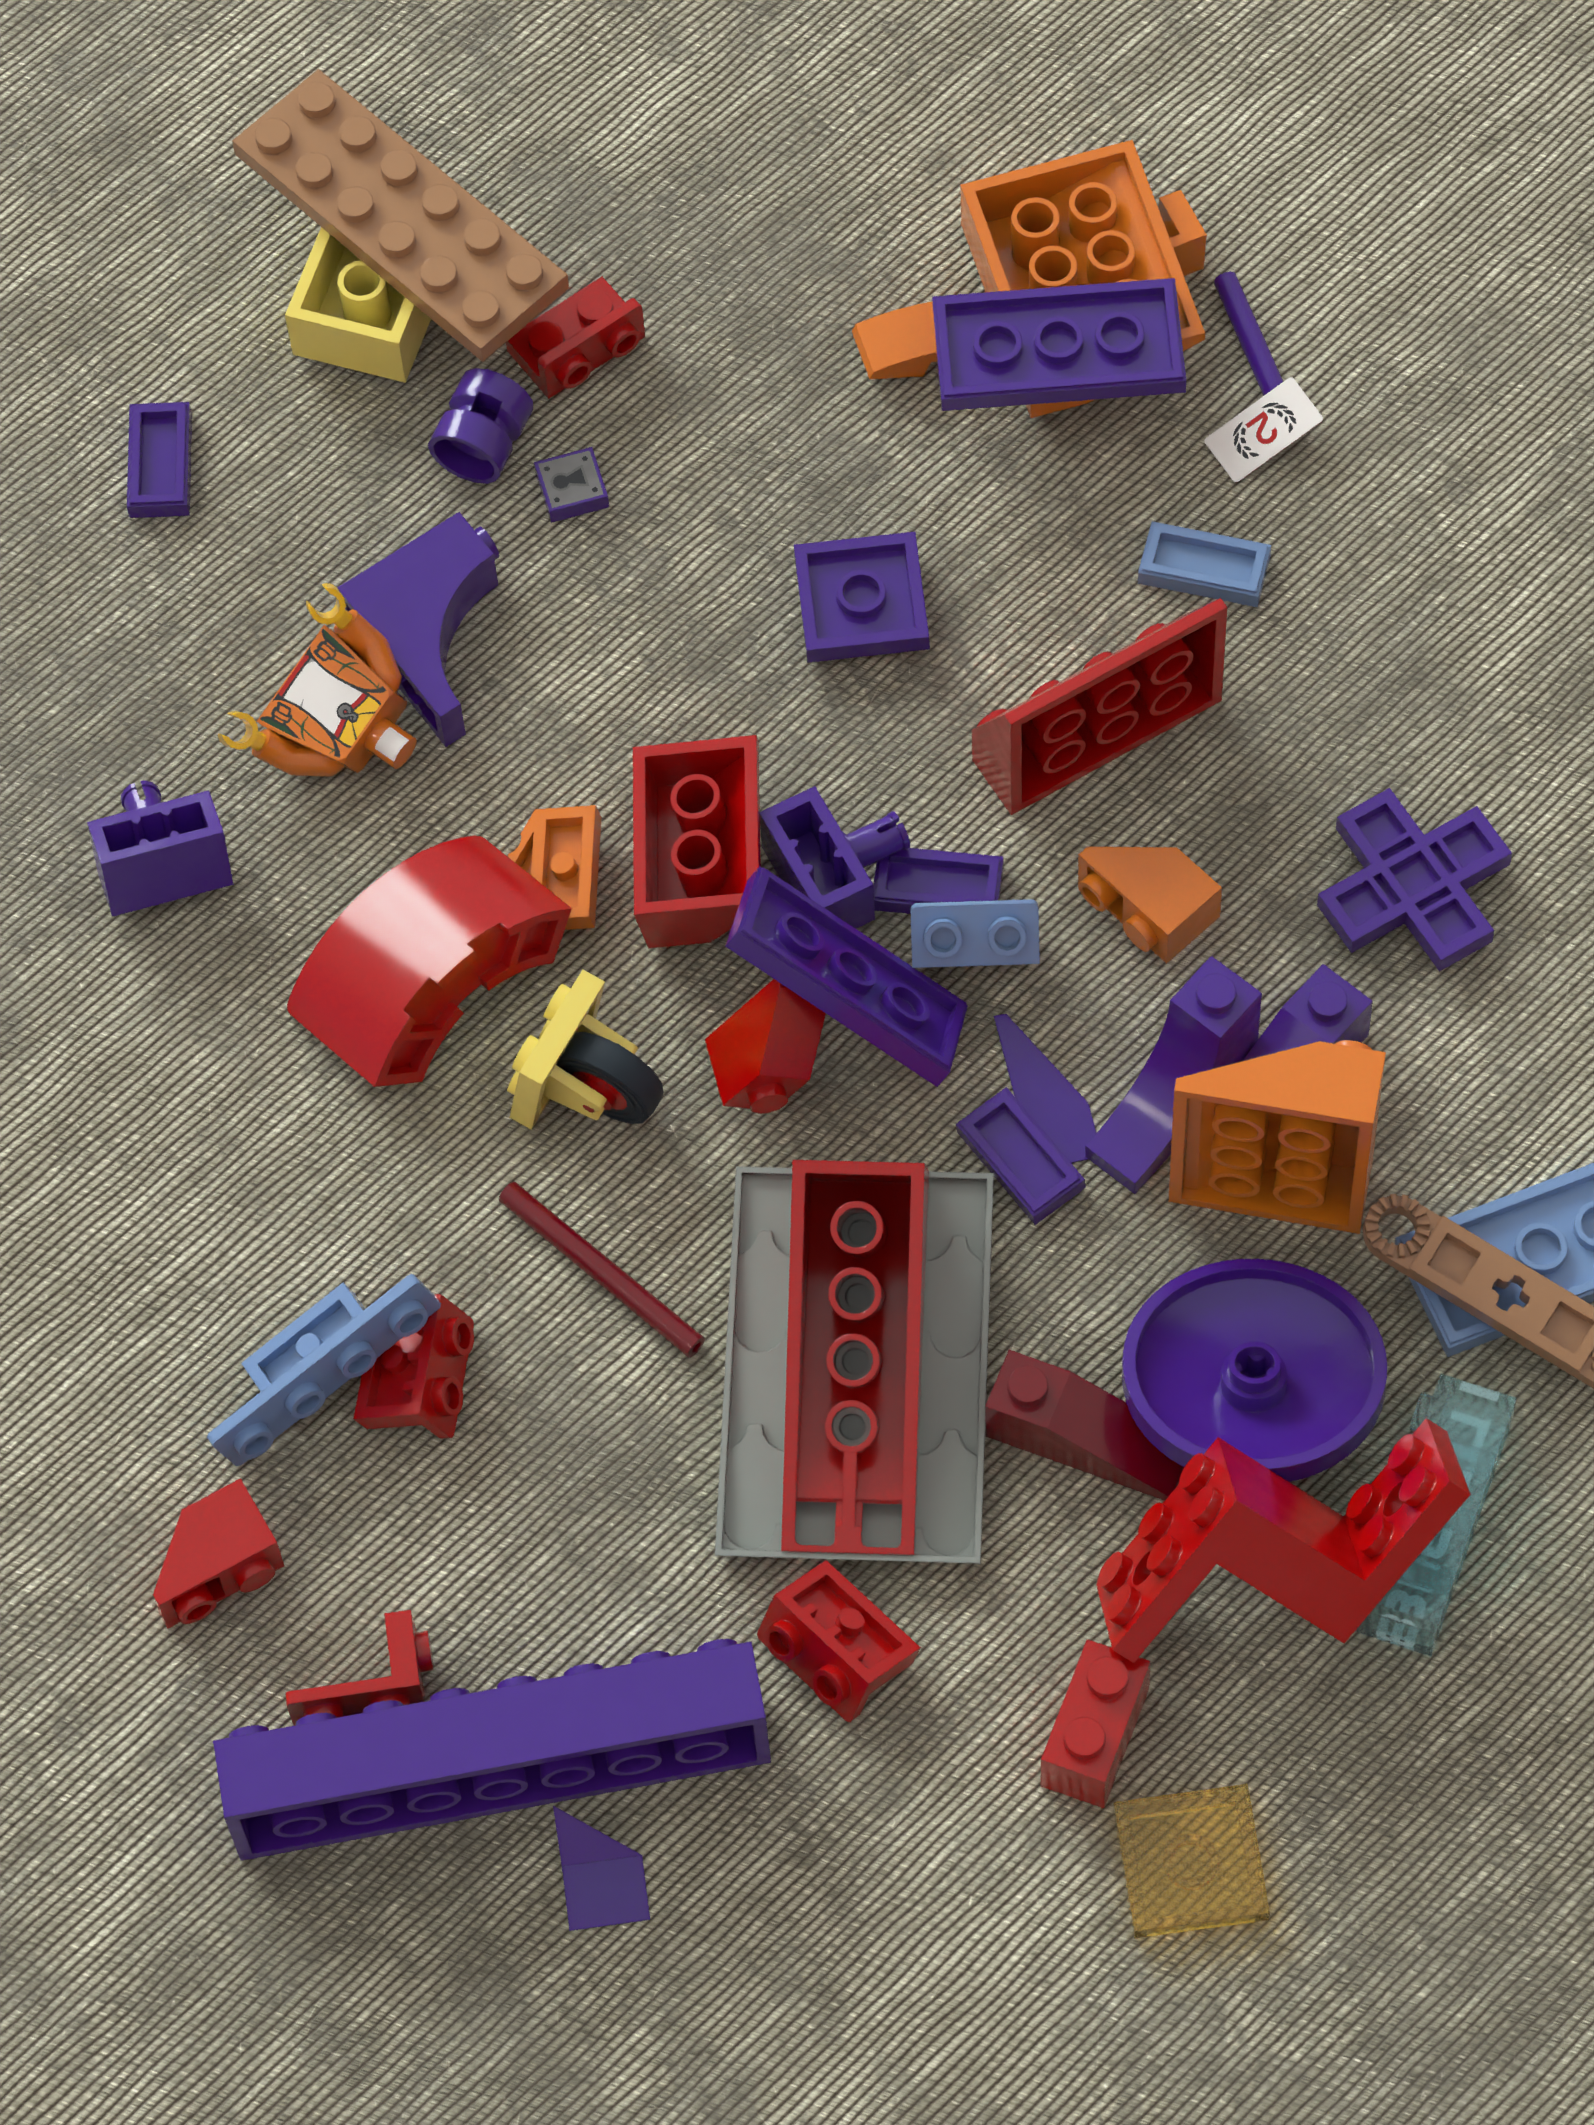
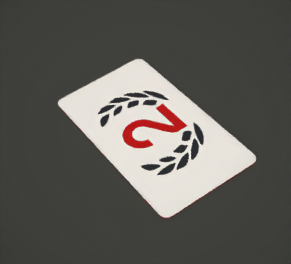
[1205,377,1323,482]

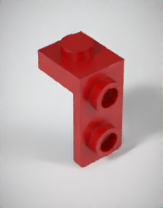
[285,1610,434,1726]

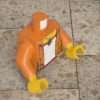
[218,583,417,777]

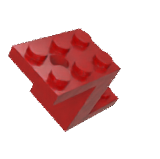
[1096,1418,1471,1663]

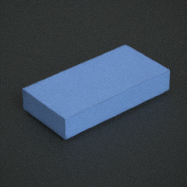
[1138,521,1271,607]

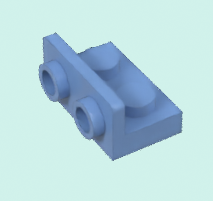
[910,899,1040,968]

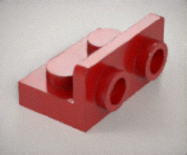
[506,276,645,399]
[353,1294,474,1439]
[757,1560,921,1722]

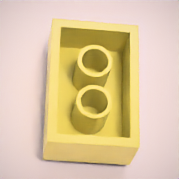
[285,227,431,383]

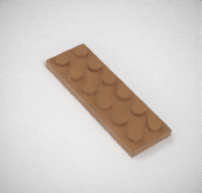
[232,69,569,362]

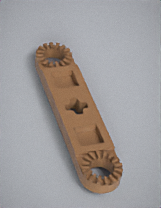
[1363,1194,1594,1389]

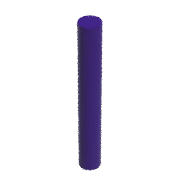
[1214,271,1284,396]

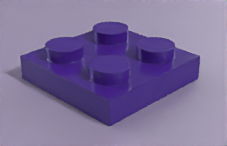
[794,532,930,663]

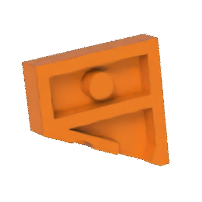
[508,805,602,930]

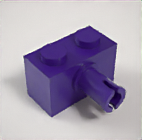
[87,780,234,917]
[760,786,911,929]

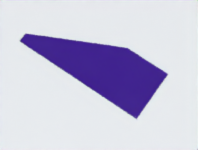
[994,1014,1096,1163]

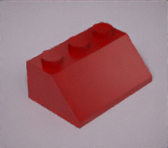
[633,735,761,949]

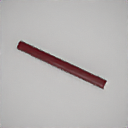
[499,1181,705,1358]

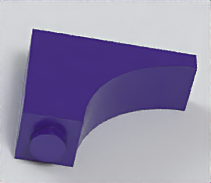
[337,512,499,747]
[1085,956,1262,1194]

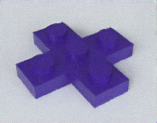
[1317,788,1512,972]

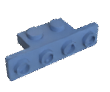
[207,1274,441,1466]

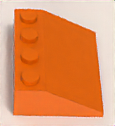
[960,140,1205,418]
[1169,1040,1386,1234]

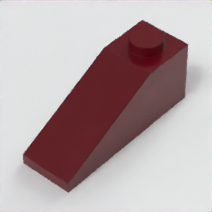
[985,1350,1184,1501]

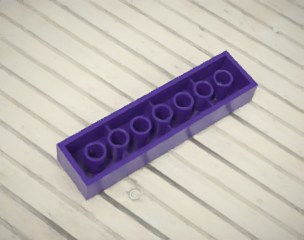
[213,1639,771,1861]

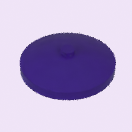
[1122,1259,1387,1482]

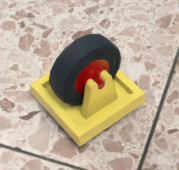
[507,970,664,1130]

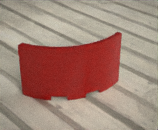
[287,835,572,1087]

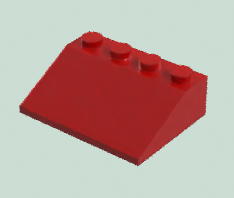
[972,598,1227,815]

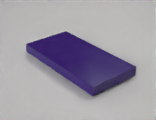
[932,278,1186,411]
[725,866,968,1087]

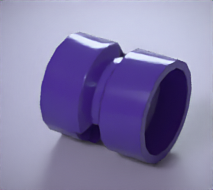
[428,368,534,484]

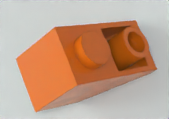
[1078,847,1222,964]

